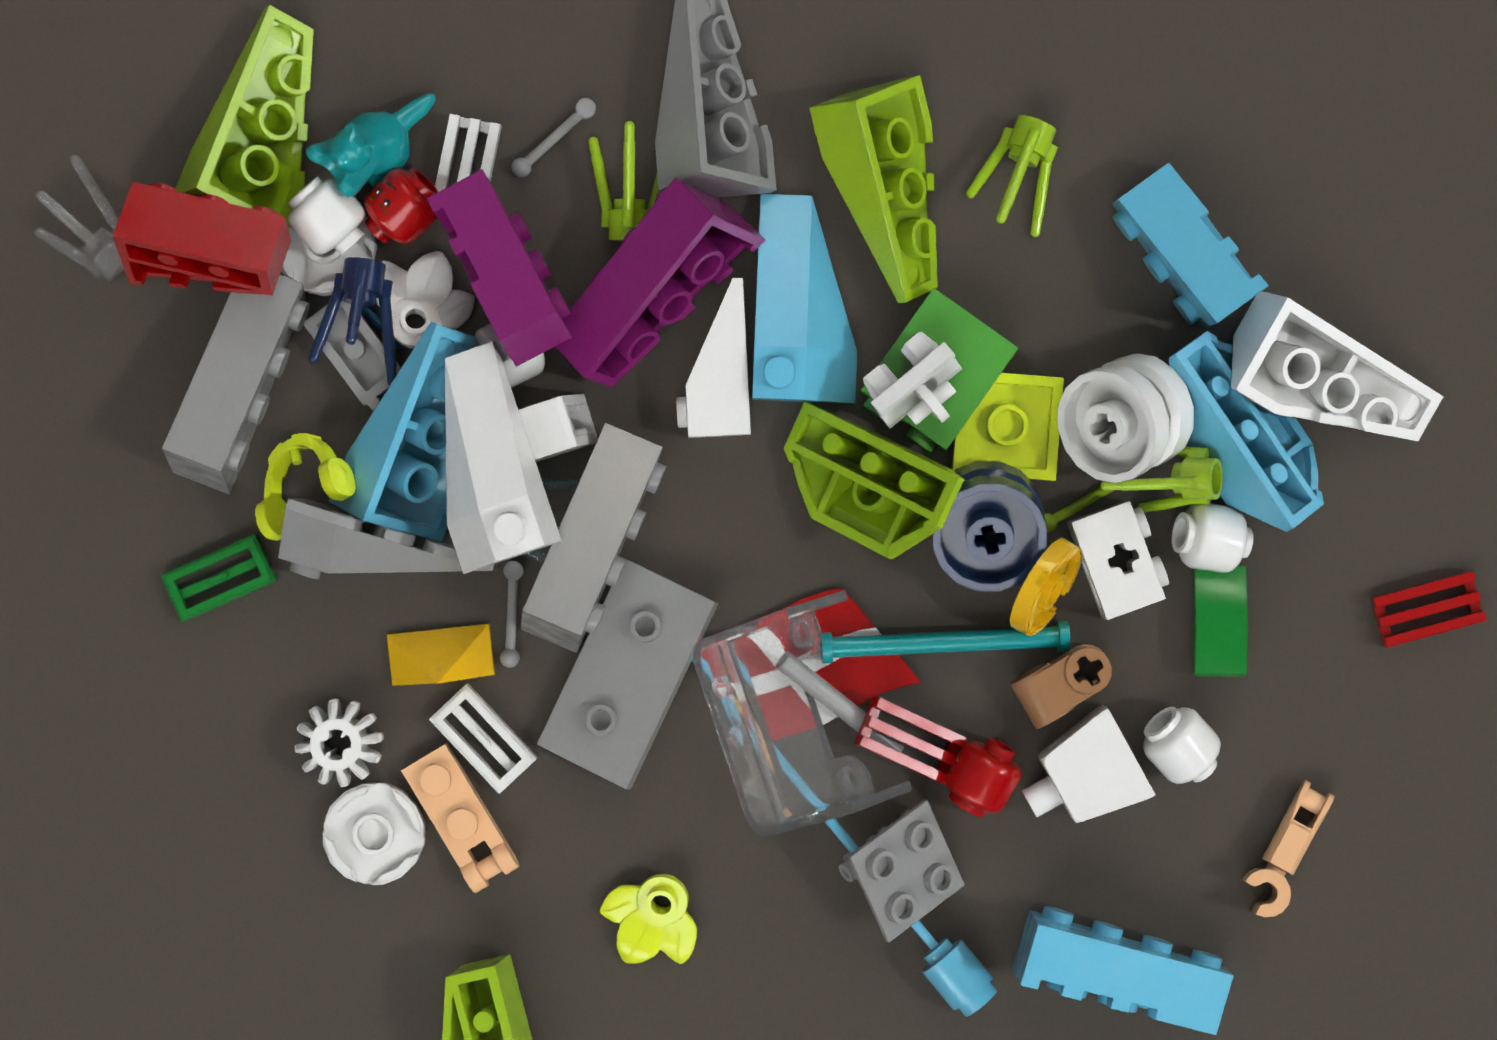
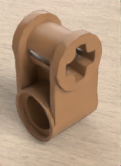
[1009,644,1112,729]

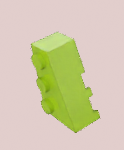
[442,954,533,1040]

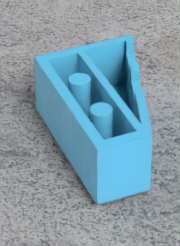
[1112,163,1269,329]

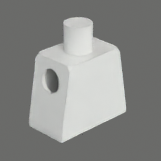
[519,394,598,462]
[1022,705,1156,823]

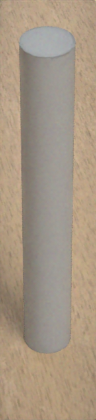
[776,651,905,753]

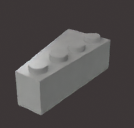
[162,275,310,495]
[521,423,667,653]

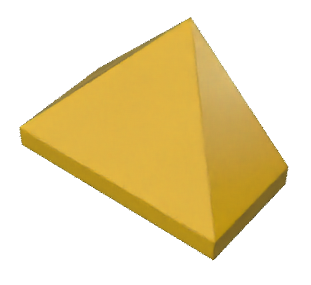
[387,623,495,686]

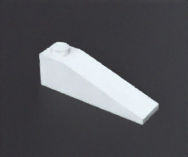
[1231,291,1444,441]
[445,341,562,574]

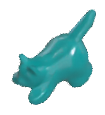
[306,93,436,197]

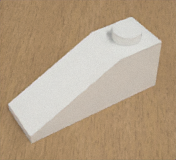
[676,278,751,438]

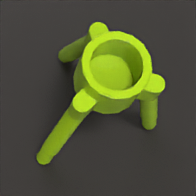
[966,115,1058,237]
[588,121,661,241]
[1100,446,1223,513]

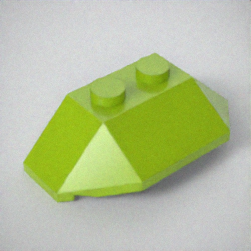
[784,401,964,560]

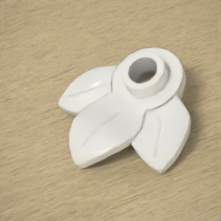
[376,251,475,349]

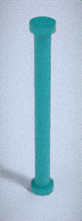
[820,621,1070,664]

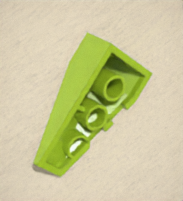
[809,75,938,303]

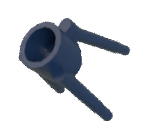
[309,257,397,386]

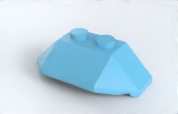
[1169,331,1324,532]

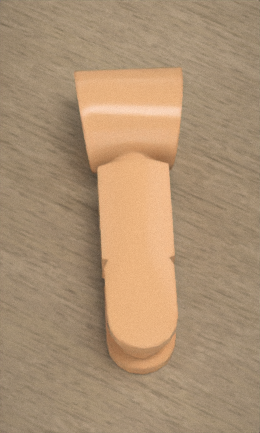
[1241,780,1335,918]

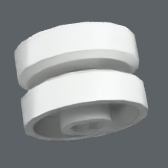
[1058,353,1194,483]

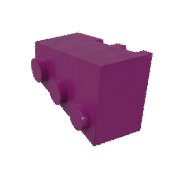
[426,169,572,367]

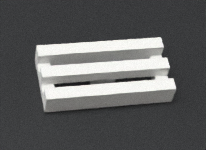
[435,114,502,191]
[429,683,538,794]

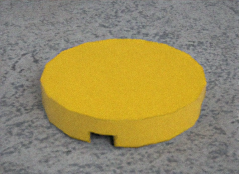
[1010,538,1082,636]

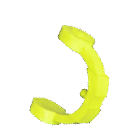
[255,433,356,541]

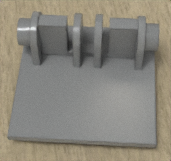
[839,799,965,943]

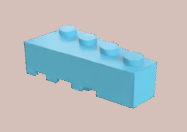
[1012,906,1234,1035]

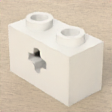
[1066,501,1169,620]

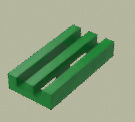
[161,534,278,623]

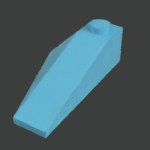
[752,194,857,404]

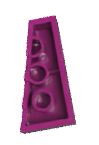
[555,177,766,387]

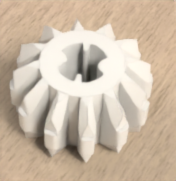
[295,698,384,787]

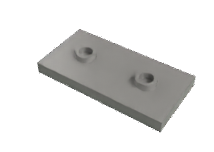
[537,559,719,790]

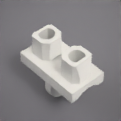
[863,332,962,429]

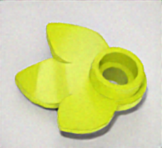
[600,874,697,964]

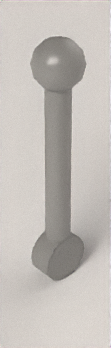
[511,98,596,178]
[500,561,525,668]

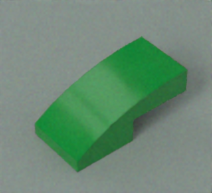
[1191,566,1248,677]

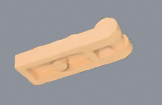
[401,743,520,893]

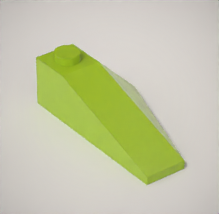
[175,5,314,229]

